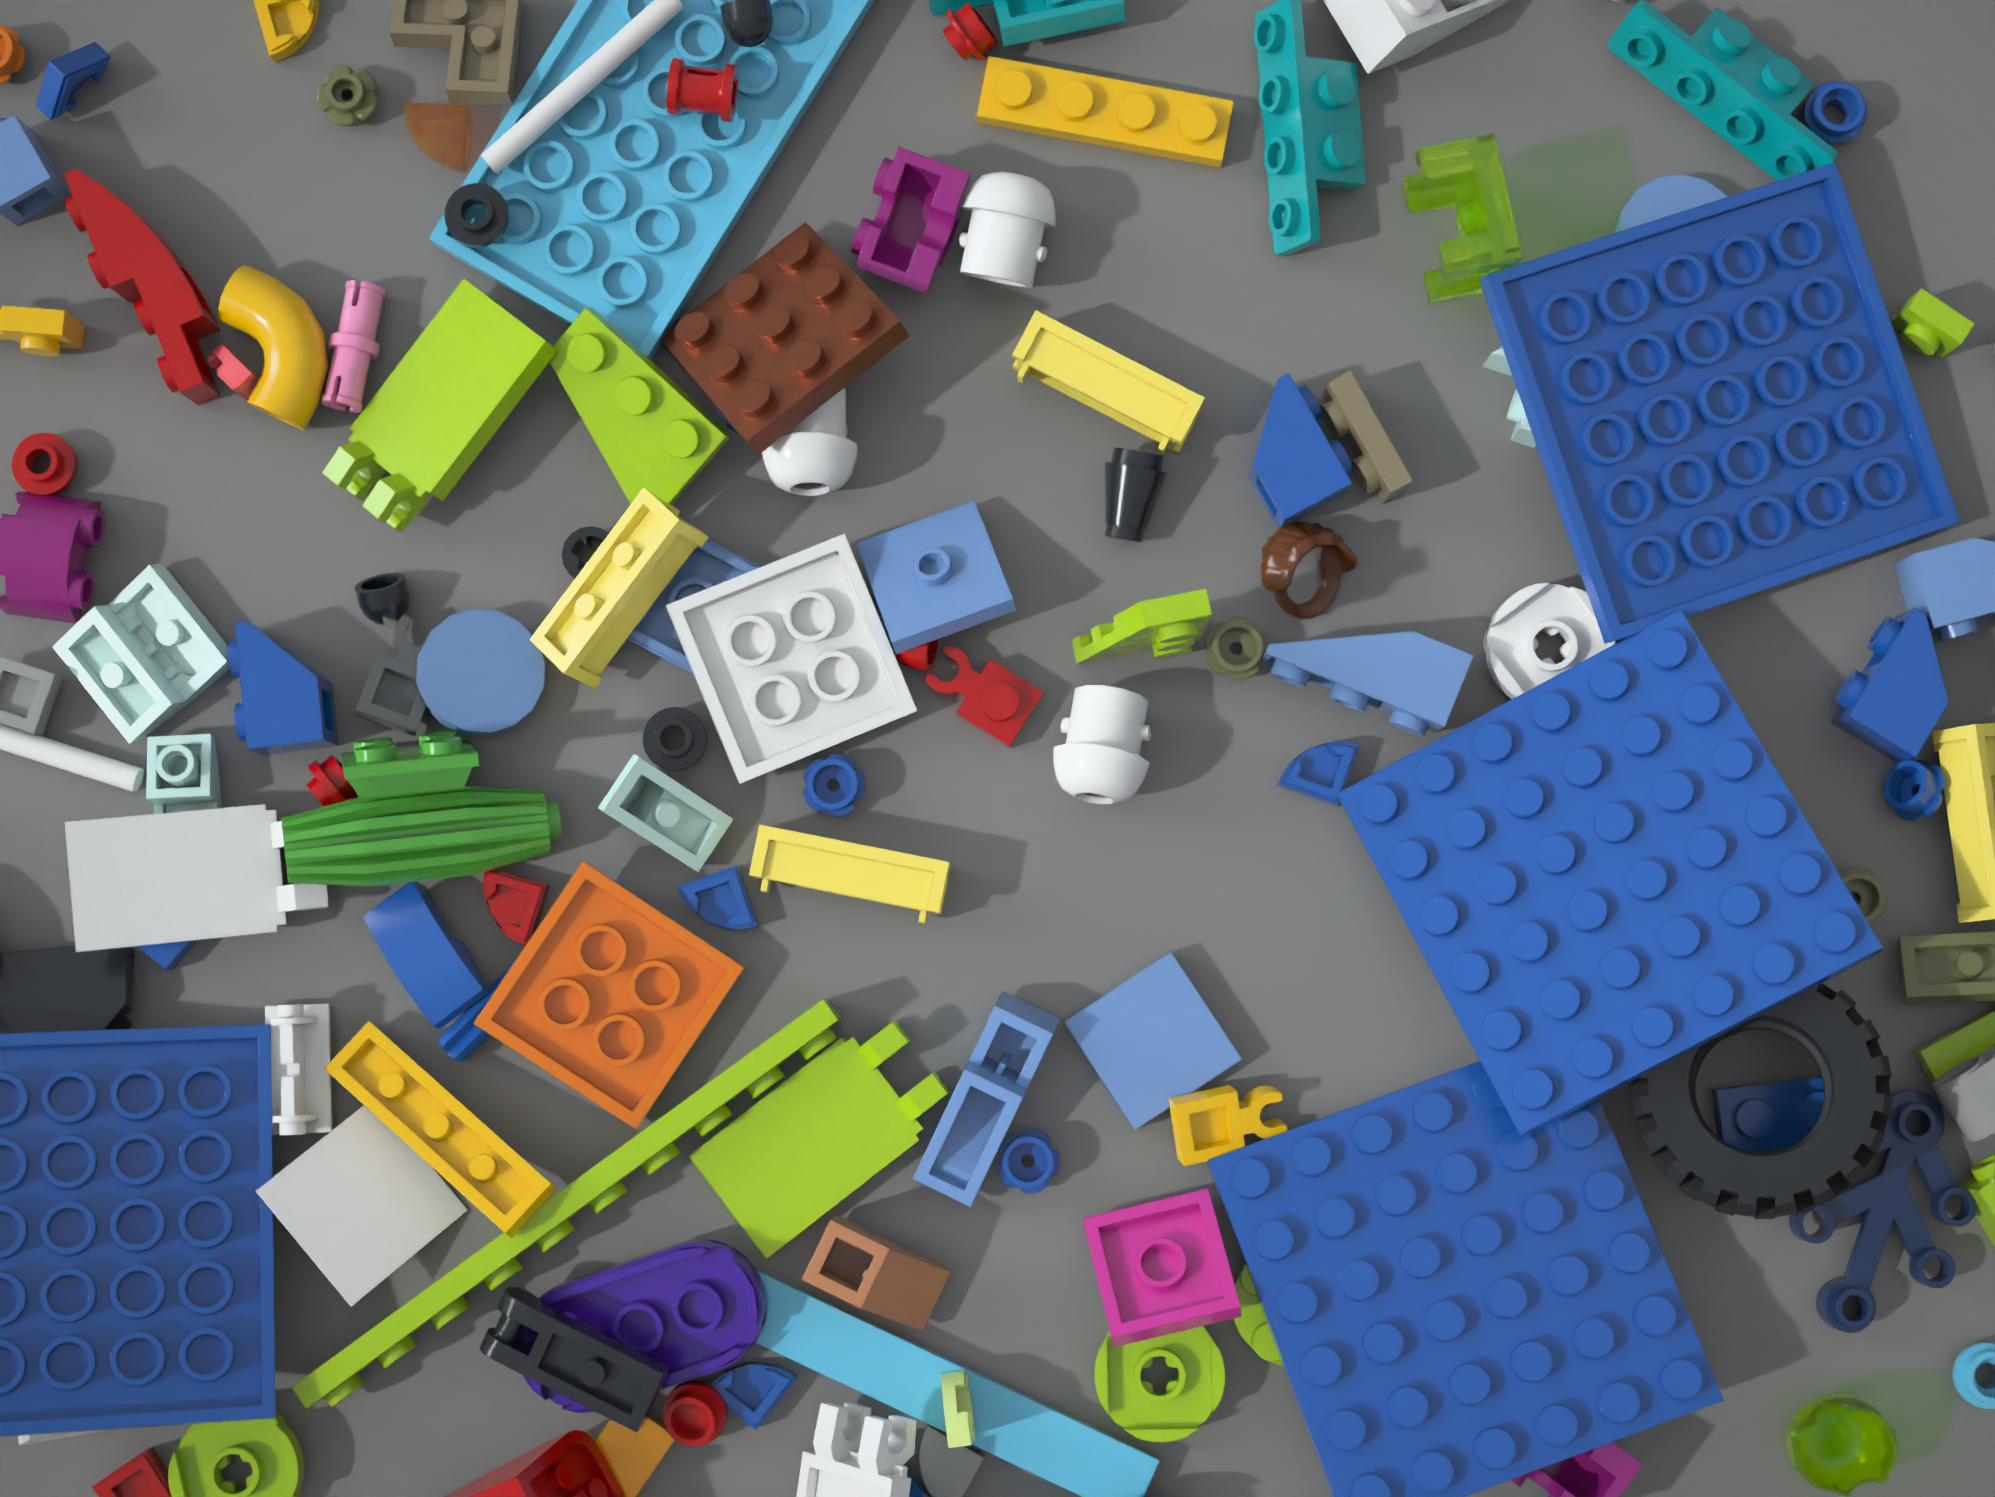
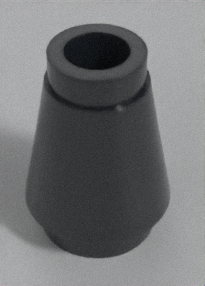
[1105,447,1167,542]

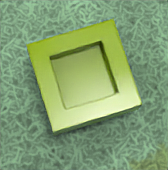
[1891,288,1975,358]

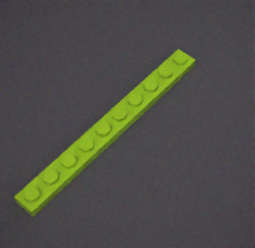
[291,999,842,1409]

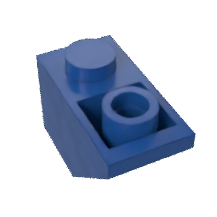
[1249,373,1354,528]
[1831,608,1949,763]
[228,621,339,755]

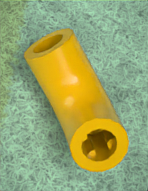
[218,265,329,431]

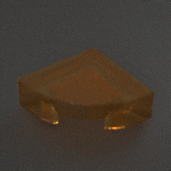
[404,102,470,173]

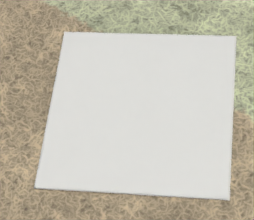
[256,1105,468,1307]

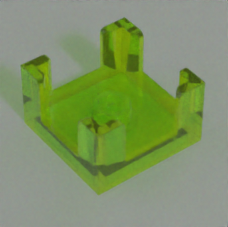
[1402,133,1522,304]

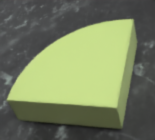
[941,1370,975,1448]

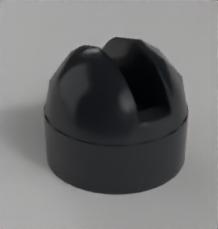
[720,0,773,47]
[355,573,410,625]

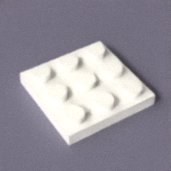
[666,533,917,784]

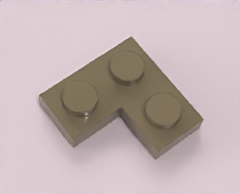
[390,0,524,106]

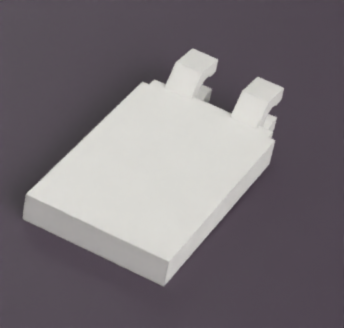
[64,804,329,953]
[796,1403,916,1497]

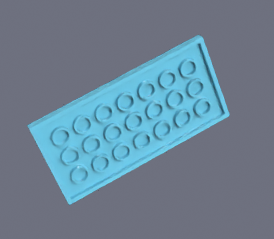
[429,0,875,361]

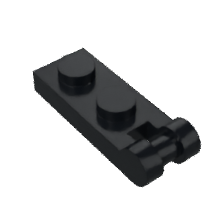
[480,1287,670,1433]

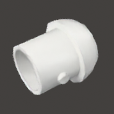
[959,172,1056,288]
[762,388,858,496]
[1053,685,1151,804]

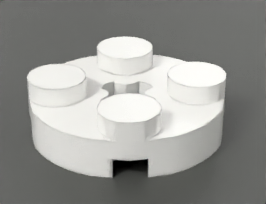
[1483,583,1615,699]

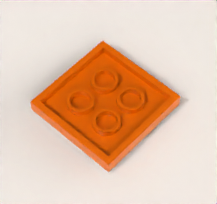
[473,860,744,1129]

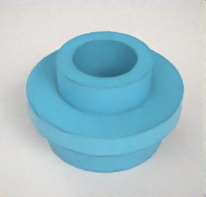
[1952,1342,1995,1409]

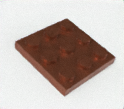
[661,222,910,456]

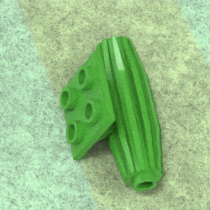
[281,731,562,887]

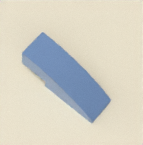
[912,991,1060,1207]

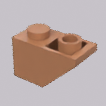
[801,1214,951,1331]

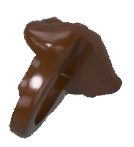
[1261,521,1358,619]

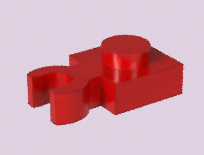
[925,645,1044,748]

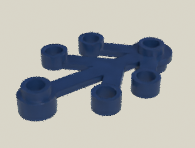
[1789,1089,1976,1333]

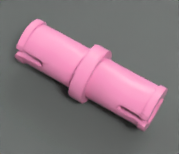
[321,280,387,413]

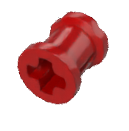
[666,58,739,122]

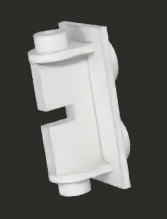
[265,1004,333,1135]

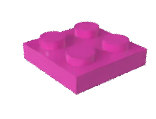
[1083,1188,1242,1347]

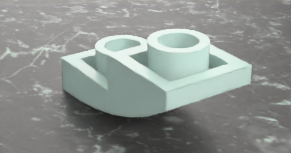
[146,734,222,814]

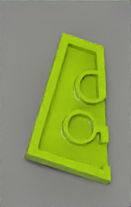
[550,307,732,505]
[1072,589,1212,664]

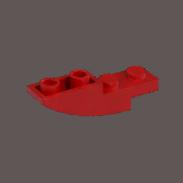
[64,169,221,405]

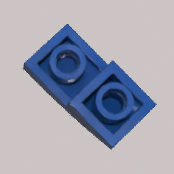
[363,881,490,1029]

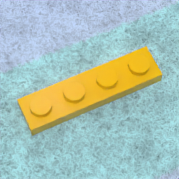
[977,56,1234,168]
[324,1021,556,1239]

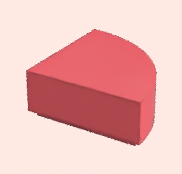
[206,342,259,401]

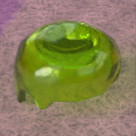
[1785,1393,1899,1496]

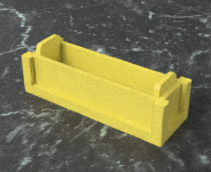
[1012,310,1205,456]
[530,487,709,689]
[1932,723,1995,923]
[749,824,951,924]

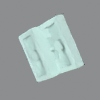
[53,563,230,744]

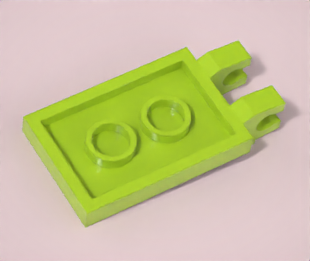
[322,278,558,533]
[689,1020,950,1259]

